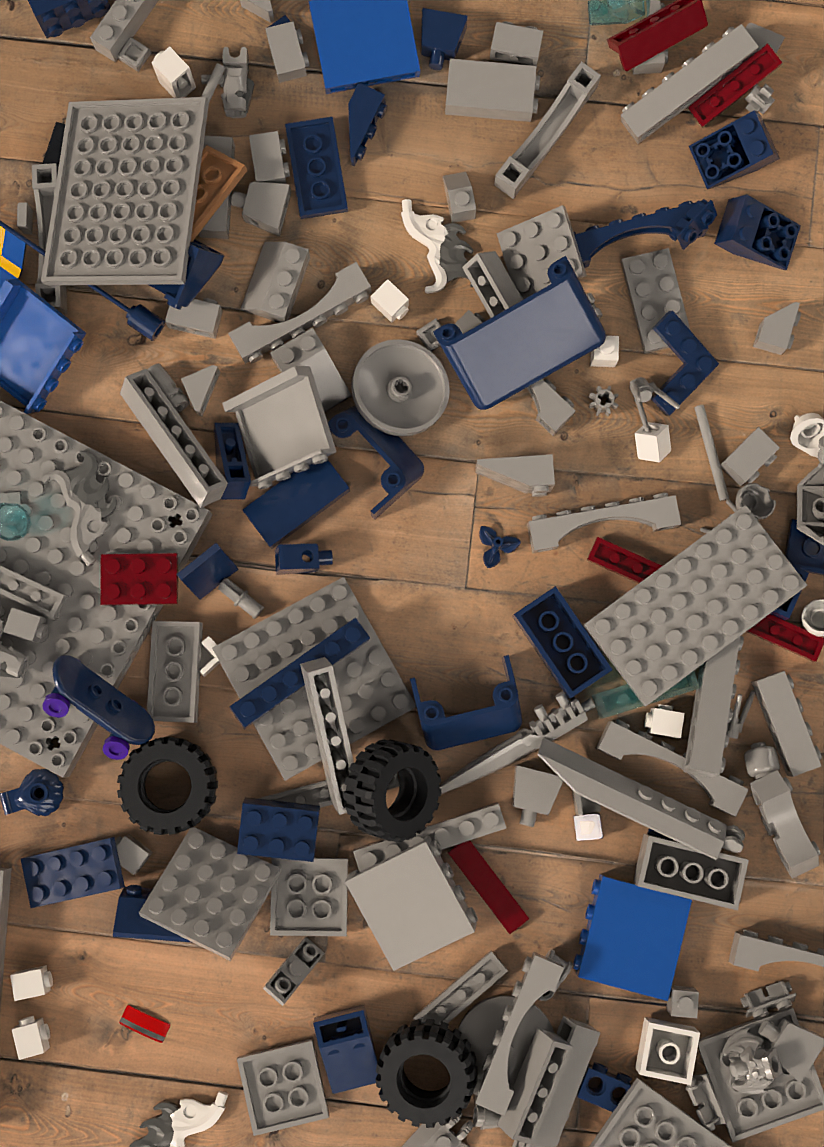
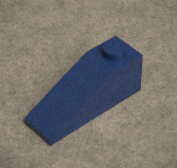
[214,423,251,500]

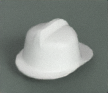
[790,413,824,458]

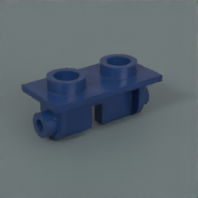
[669,199,717,250]

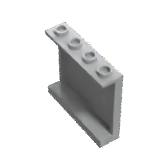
[222,366,336,489]
[345,834,478,971]

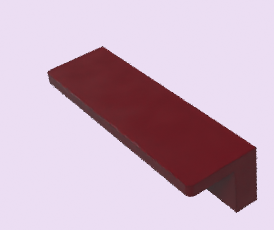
[607,0,708,71]

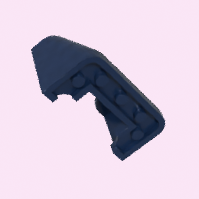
[149,239,225,310]

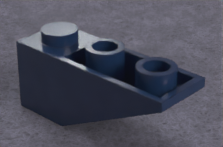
[348,83,387,167]

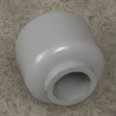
[744,742,780,780]

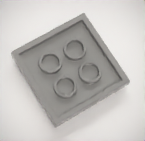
[497,205,587,300]
[270,858,348,936]
[237,1039,330,1136]

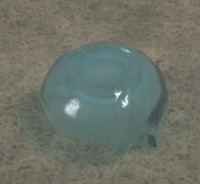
[0,502,31,541]

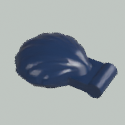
[0,769,64,816]

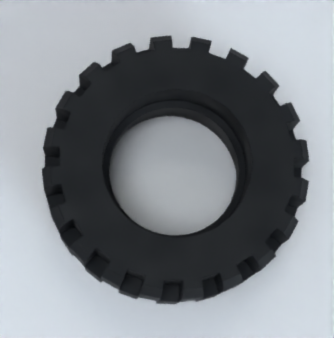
[117,737,218,835]
[343,739,442,842]
[375,1019,477,1128]

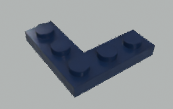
[651,310,719,416]

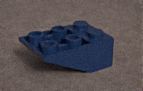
[689,110,780,189]
[714,194,801,270]
[313,1005,378,1094]

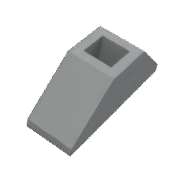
[263,937,325,1006]

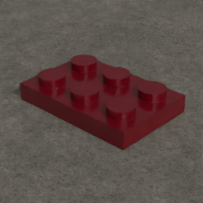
[100,553,178,606]

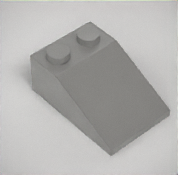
[270,328,352,413]
[475,454,555,497]

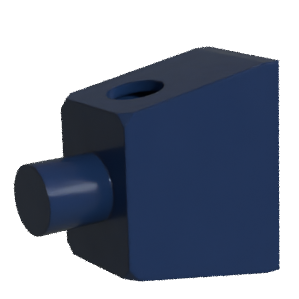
[422,8,468,70]
[275,544,333,575]

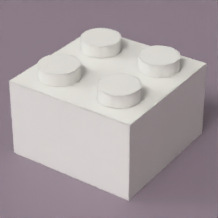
[635,1017,700,1085]

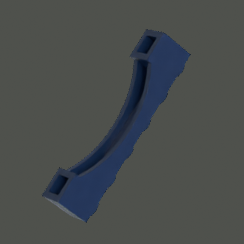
[573,201,709,268]
[230,617,370,730]

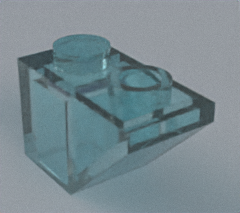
[588,0,645,26]

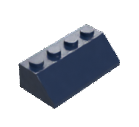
[113,885,193,943]

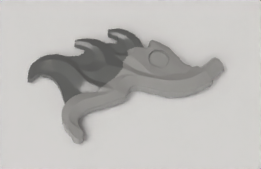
[41,451,117,567]

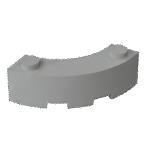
[750,770,821,879]

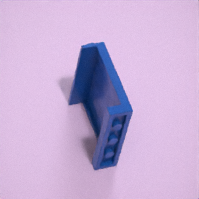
[309,0,420,94]
[0,279,86,414]
[573,874,692,1001]

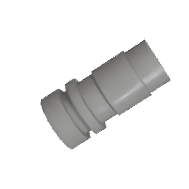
[147,363,190,413]

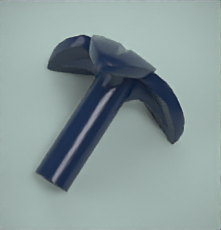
[479,526,521,568]

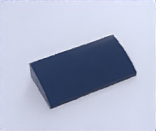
[242,460,350,549]

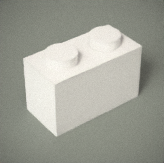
[151,46,196,98]

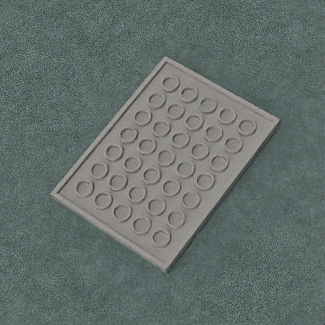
[41,97,209,285]

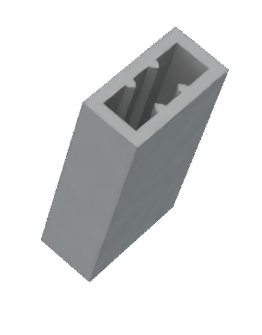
[445,59,540,122]

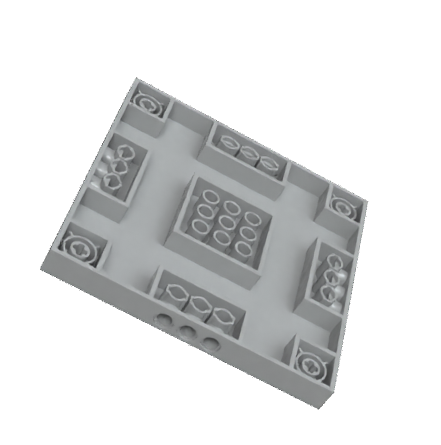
[0,401,213,778]

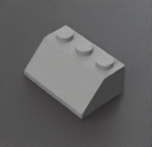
[241,242,310,323]

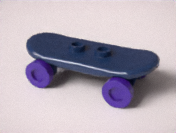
[42,655,155,760]

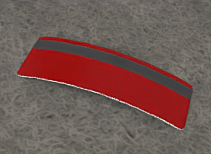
[119,1005,170,1043]

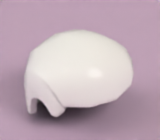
[802,599,824,637]

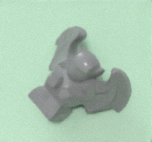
[723,1027,783,1094]

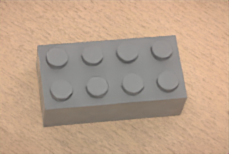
[633,834,749,911]

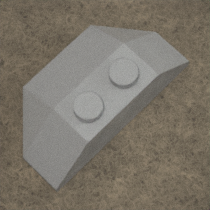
[797,462,824,545]

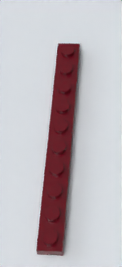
[587,537,824,662]

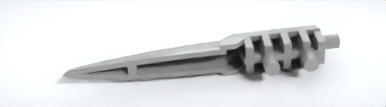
[439,692,595,794]

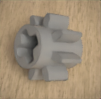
[745,83,775,114]
[588,386,619,417]

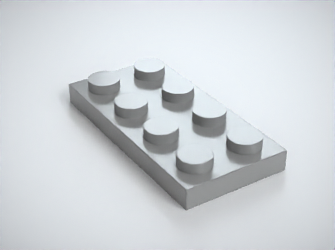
[621,248,690,354]
[147,621,203,723]

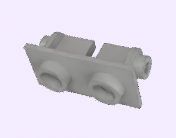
[740,980,796,1019]
[685,1073,727,1131]

